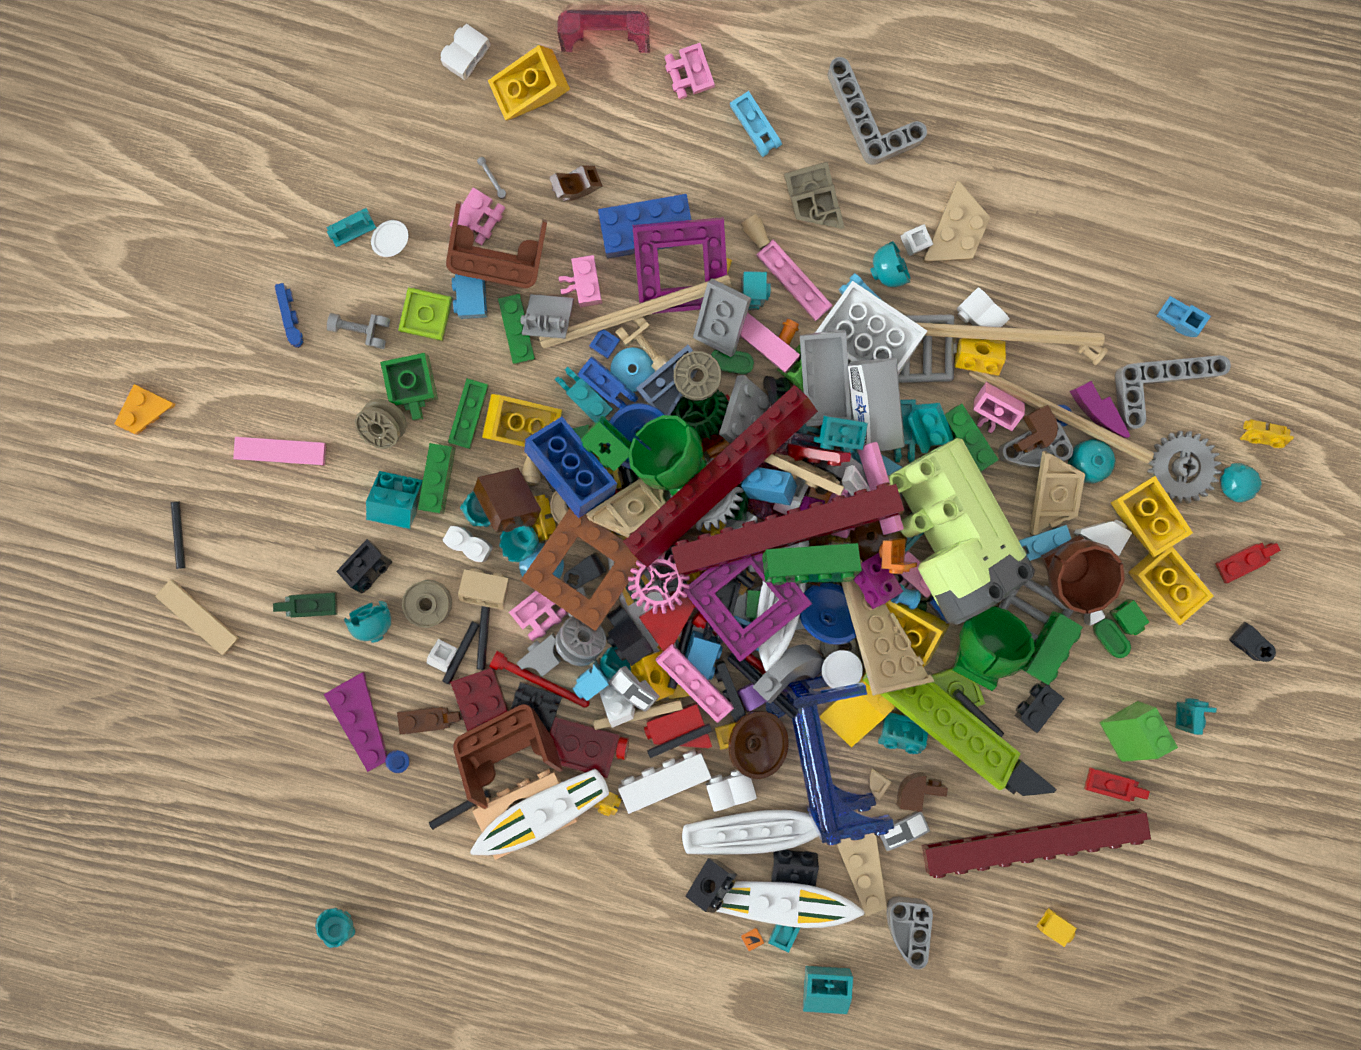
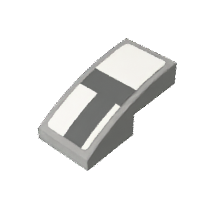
[609,666,660,712]
[878,811,930,851]

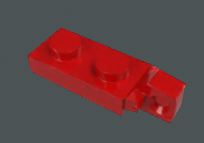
[788,444,851,466]
[1215,543,1281,584]
[1084,767,1150,802]

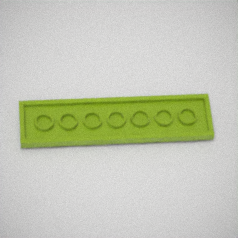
[862,673,1021,790]

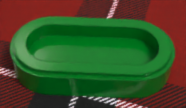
[711,349,754,375]
[1093,618,1131,658]

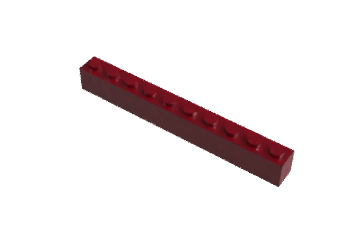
[623,385,818,567]
[671,482,904,577]
[922,808,1151,878]

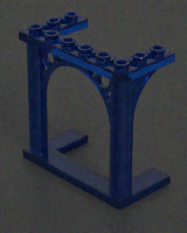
[783,676,894,845]

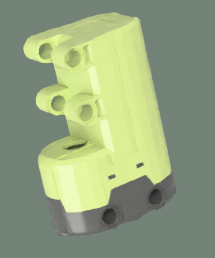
[888,438,1035,625]

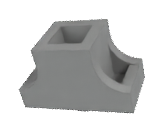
[517,633,561,676]

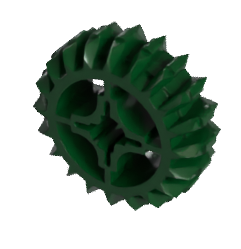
[671,390,729,442]

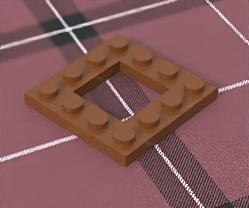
[521,508,642,631]

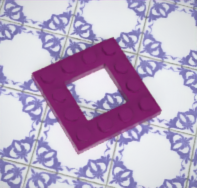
[632,217,727,314]
[683,554,812,662]

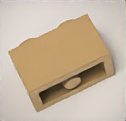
[458,568,509,610]

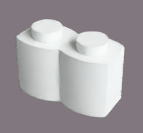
[441,24,490,80]
[956,287,1010,327]
[443,526,493,562]
[706,769,757,811]

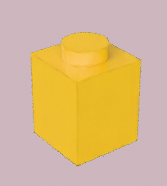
[1036,908,1077,947]

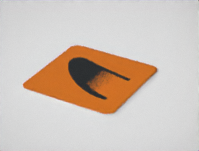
[741,928,764,951]

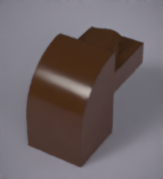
[549,165,603,202]
[1012,405,1058,453]
[896,772,948,812]

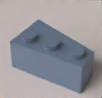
[636,345,698,416]

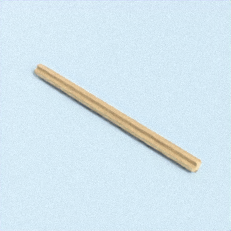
[539,275,732,348]
[915,322,1105,346]
[969,370,1154,463]

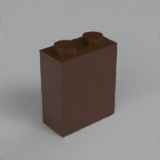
[473,468,541,533]

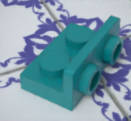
[908,403,954,453]
[813,416,868,453]
[1175,698,1217,735]
[878,713,928,754]

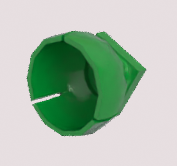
[628,415,708,496]
[952,606,1035,691]

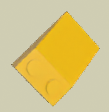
[488,45,570,121]
[482,394,562,447]
[1110,476,1193,557]
[1128,546,1214,625]
[885,600,950,668]
[819,668,895,747]

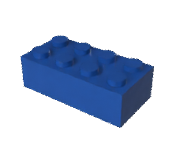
[598,194,691,259]
[524,417,617,519]

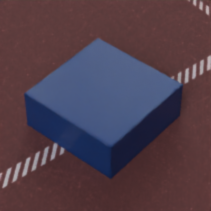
[589,329,620,359]

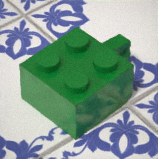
[380,353,438,421]

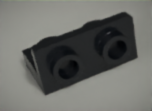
[336,539,392,594]
[1015,682,1065,733]
[771,849,819,887]

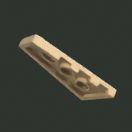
[831,815,887,917]

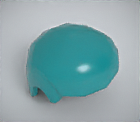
[599,647,631,680]

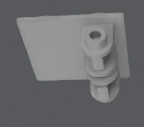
[521,294,574,339]

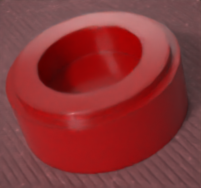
[616,737,629,760]

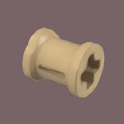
[1077,345,1108,365]

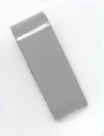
[998,422,1073,468]
[887,896,933,969]

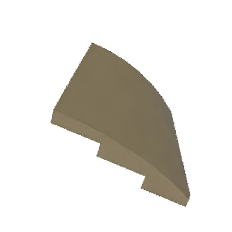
[784,162,844,229]

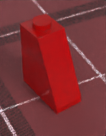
[638,589,695,652]
[644,702,712,748]

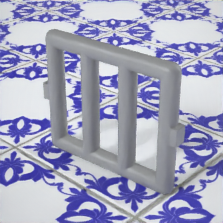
[898,314,957,383]
[998,580,1074,642]

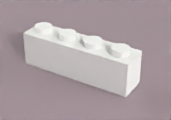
[618,749,711,814]

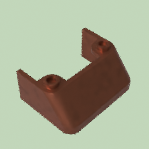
[446,201,547,288]
[453,704,563,809]

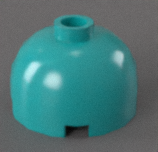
[870,241,911,288]
[1068,439,1116,484]
[344,601,392,643]

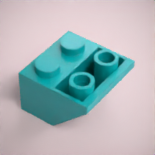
[366,471,423,529]
[802,966,853,1014]

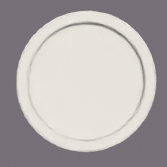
[371,220,408,257]
[822,650,863,691]

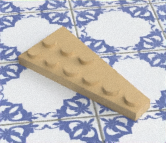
[841,559,934,696]

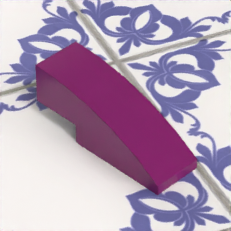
[1069,381,1130,438]

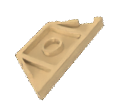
[923,181,990,263]
[1029,451,1085,535]
[765,453,844,496]
[586,479,665,537]

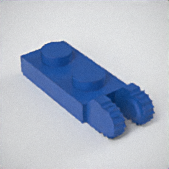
[275,283,304,348]
[577,357,638,409]

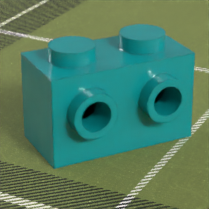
[741,272,771,310]

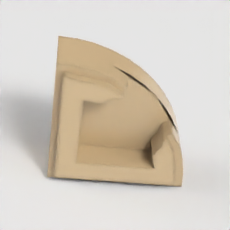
[869,769,892,801]

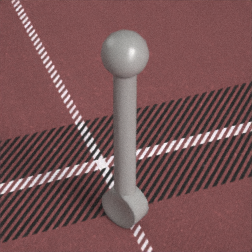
[477,157,506,199]

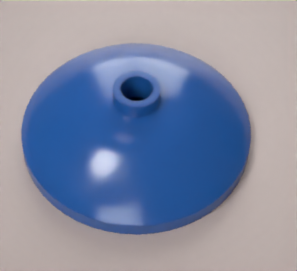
[606,403,665,469]
[799,583,856,644]

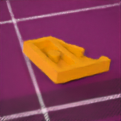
[114,384,175,435]

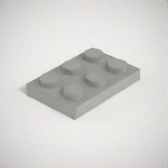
[693,279,751,357]
[719,375,770,443]

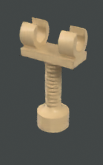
[615,317,669,371]

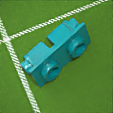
[326,208,376,248]

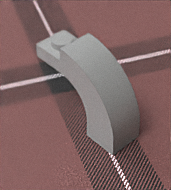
[753,644,825,704]

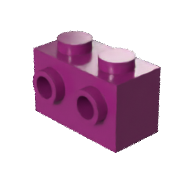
[853,553,903,609]

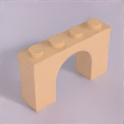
[472,768,578,860]

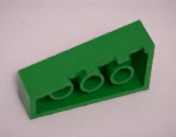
[762,543,862,585]

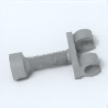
[327,313,390,349]

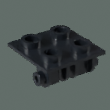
[510,682,562,733]

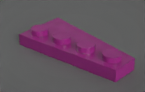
[323,672,387,772]

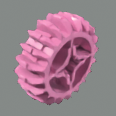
[628,553,689,614]

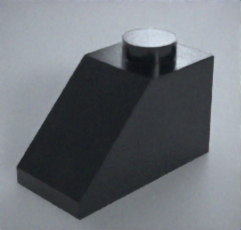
[1005,759,1057,796]

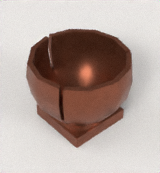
[1041,535,1125,614]

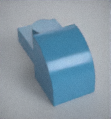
[1157,296,1211,337]

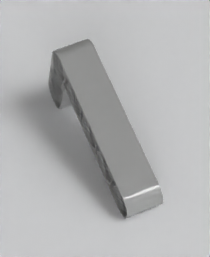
[827,57,927,165]
[1115,355,1231,430]

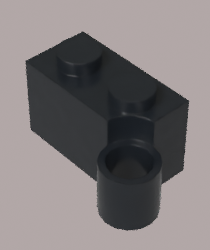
[606,605,653,666]

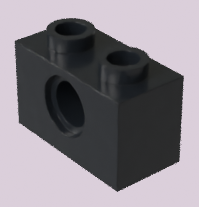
[685,858,737,913]

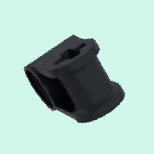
[563,553,607,589]
[1229,622,1276,662]

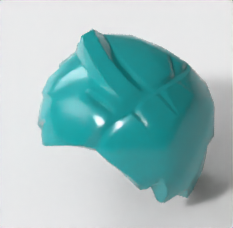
[1220,463,1262,502]
[460,491,491,527]
[499,526,539,562]
[315,908,355,948]

